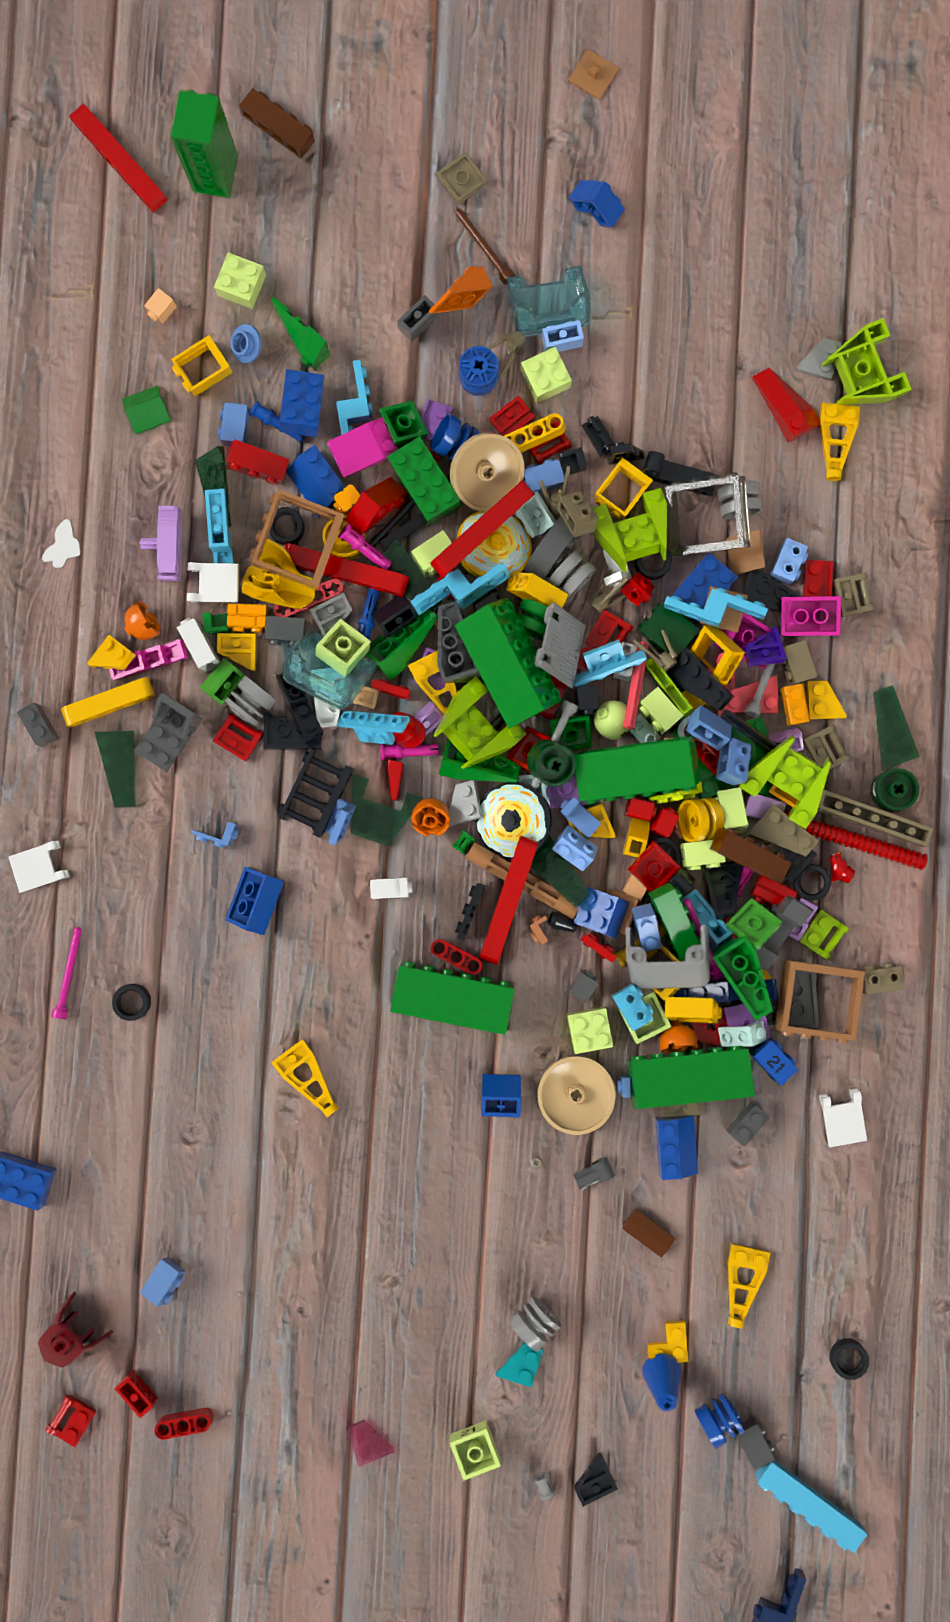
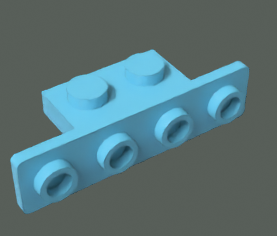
[573,640,647,687]
[337,711,410,745]

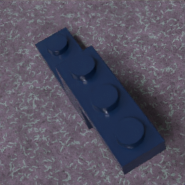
[674,979,777,1002]
[752,1568,807,1622]

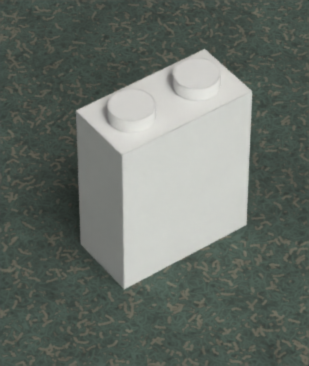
[177,618,221,673]

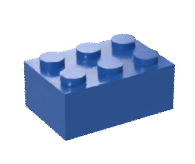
[279,369,324,437]
[671,553,738,624]
[0,1151,56,1211]

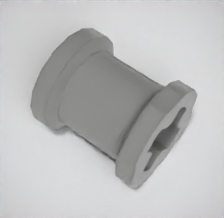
[534,1472,557,1500]

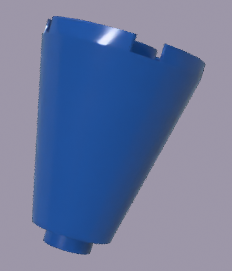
[642,1354,681,1411]

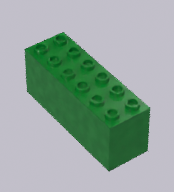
[170,90,238,199]
[455,598,562,729]
[574,736,701,804]
[390,961,515,1035]
[627,1045,755,1109]

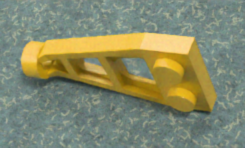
[819,402,860,481]
[408,650,457,714]
[271,1039,339,1117]
[727,1243,771,1328]

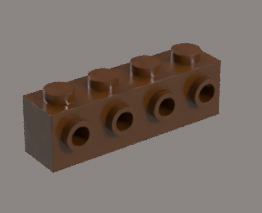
[239,88,315,159]
[710,828,791,884]

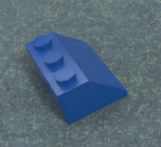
[286,444,345,518]
[225,866,284,935]
[655,1115,698,1180]

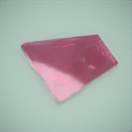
[346,1420,394,1467]

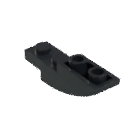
[276,669,323,742]

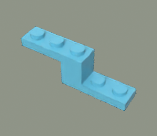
[336,360,373,435]
[205,489,234,564]
[410,562,510,615]
[664,588,768,628]
[680,889,733,950]

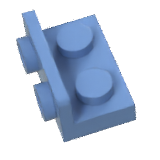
[325,798,356,846]

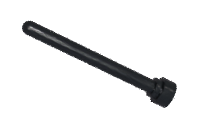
[369,498,415,548]

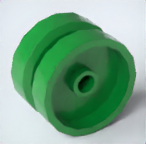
[517,599,558,641]

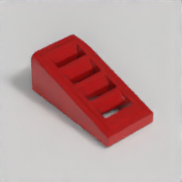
[387,760,404,801]

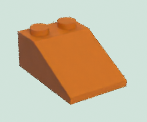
[429,266,493,314]

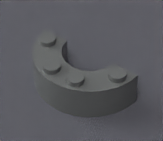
[522,517,582,582]
[757,896,813,971]

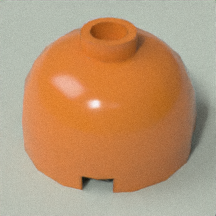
[124,601,161,640]
[411,798,450,836]
[659,1022,699,1054]

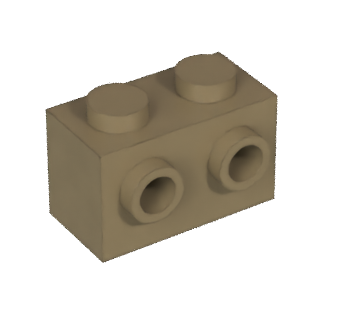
[557,491,598,537]
[781,640,818,685]
[859,962,905,995]

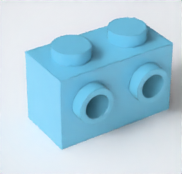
[611,984,654,1031]

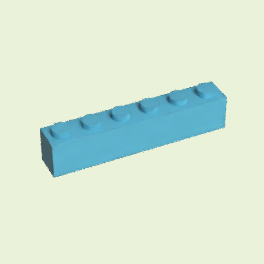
[755,1460,868,1553]

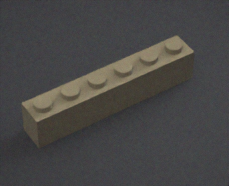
[817,789,934,847]

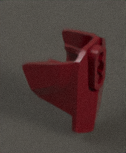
[38,1291,113,1368]

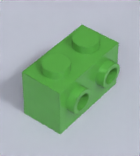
[200,658,246,705]

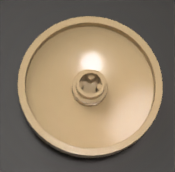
[450,433,525,511]
[537,1056,616,1135]

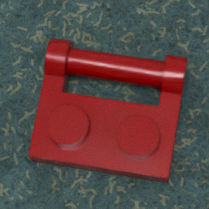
[522,421,572,465]
[585,610,633,649]
[213,713,264,762]
[45,1394,97,1448]

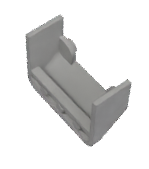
[626,925,710,989]

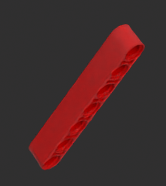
[69,104,168,213]
[429,480,535,578]
[284,543,409,597]
[479,835,539,965]

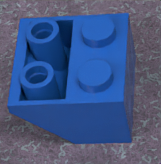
[481,1074,521,1117]

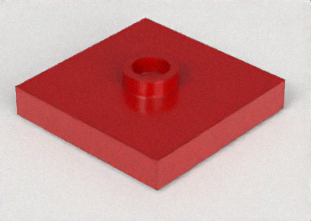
[627,841,681,892]

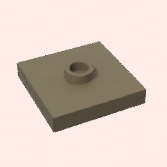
[436,152,488,205]

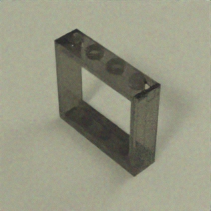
[665,472,750,557]

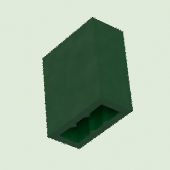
[638,601,700,659]

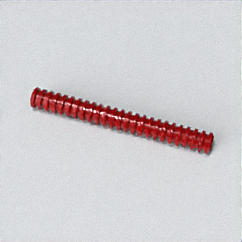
[784,811,928,870]

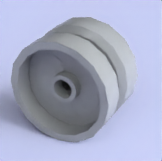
[717,481,763,520]
[548,550,597,600]

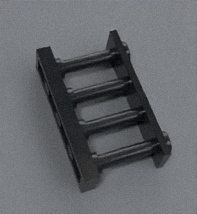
[277,749,354,838]

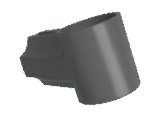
[573,1157,615,1190]

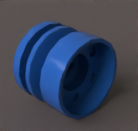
[459,346,499,396]
[430,413,479,461]
[694,1393,745,1449]

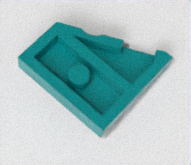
[496,1342,543,1388]

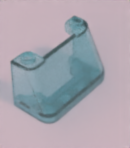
[507,265,590,337]
[283,631,377,710]

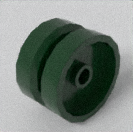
[527,739,576,787]
[870,768,920,812]

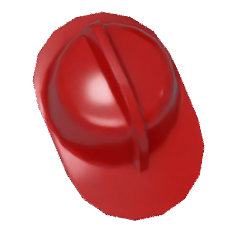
[391,712,426,748]

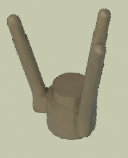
[486,331,525,379]
[539,466,570,514]
[590,570,629,613]
[633,630,677,671]

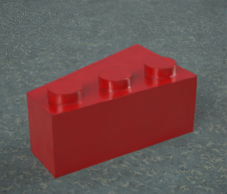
[222,439,289,485]
[345,477,407,535]

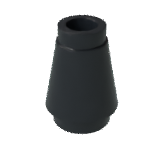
[547,911,577,933]

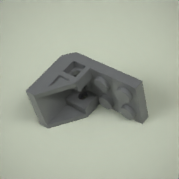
[134,692,202,772]

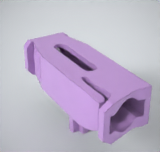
[140,506,182,581]

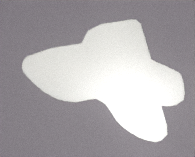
[42,519,80,568]

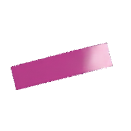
[109,639,188,681]

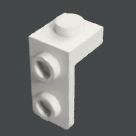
[603,550,632,587]
[370,878,413,899]

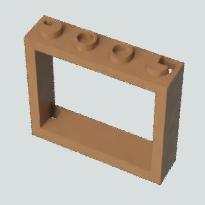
[249,489,344,590]
[775,960,865,1044]

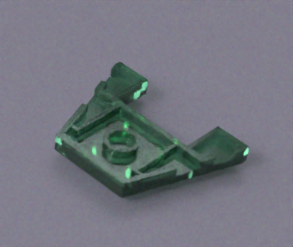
[351,774,424,846]

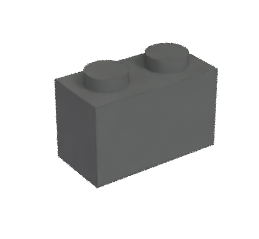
[397,295,439,342]
[265,616,307,647]
[17,702,59,747]
[567,970,599,1003]
[726,1102,770,1147]
[733,1417,775,1470]

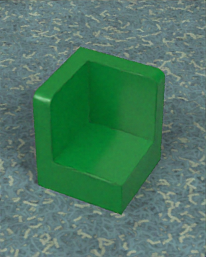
[203,612,230,635]

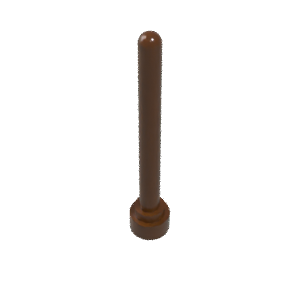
[455,209,516,285]

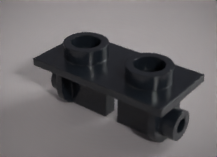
[581,416,615,457]

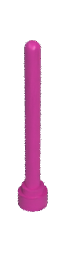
[683,898,725,981]
[51,927,82,1019]

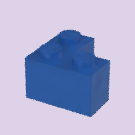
[568,180,625,227]

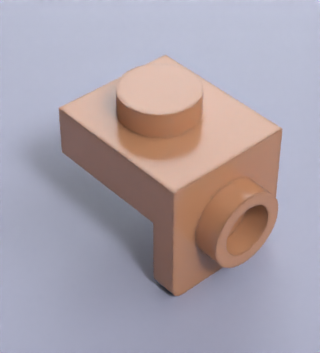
[529,914,548,945]

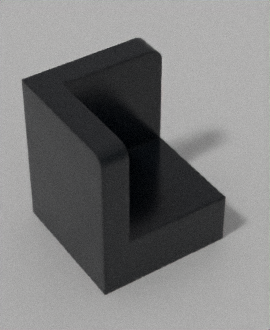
[559,447,587,476]

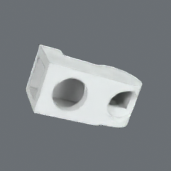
[613,642,637,681]

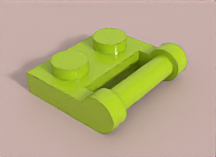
[799,909,849,961]

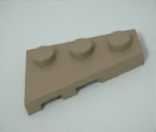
[748,804,819,857]

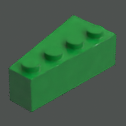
[649,883,701,962]

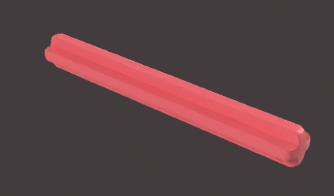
[624,641,649,730]

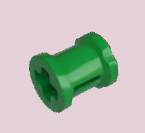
[451,830,476,855]

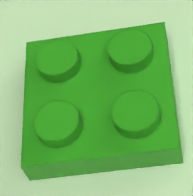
[726,898,782,951]

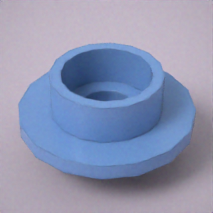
[230,324,261,363]

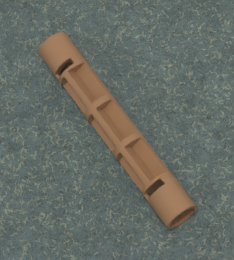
[466,842,581,919]

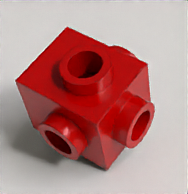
[621,572,655,607]

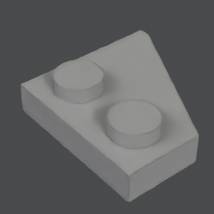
[795,338,842,381]
[310,592,352,637]
[449,780,483,827]

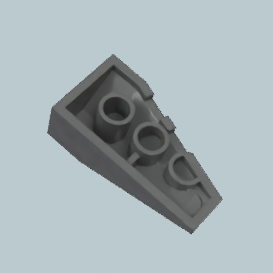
[437,601,481,683]

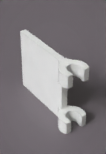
[187,562,240,603]
[9,841,70,893]
[819,1088,867,1148]

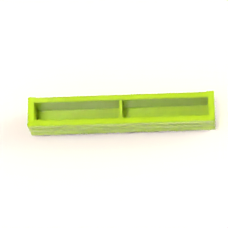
[645,658,695,718]

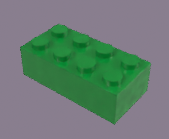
[387,436,461,526]

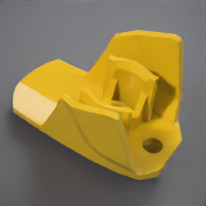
[241,538,315,609]

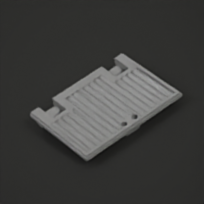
[534,602,585,688]

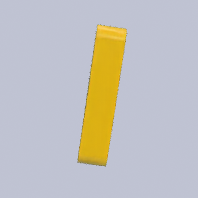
[504,413,566,453]
[61,677,155,727]

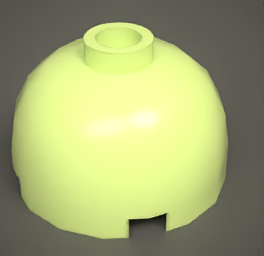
[594,700,629,740]

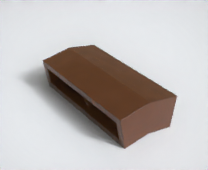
[622,1209,676,1258]

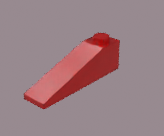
[752,368,820,443]

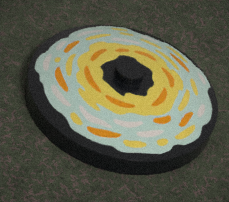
[476,782,552,859]

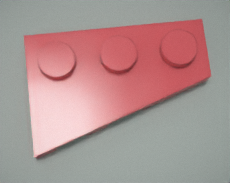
[722,675,778,714]

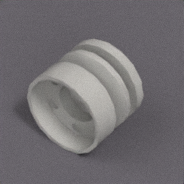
[224,676,276,726]
[509,1296,562,1351]

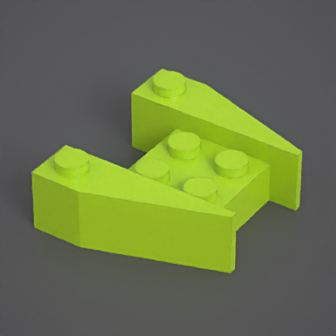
[821,318,912,405]
[592,488,667,572]
[433,676,526,769]
[739,735,831,829]

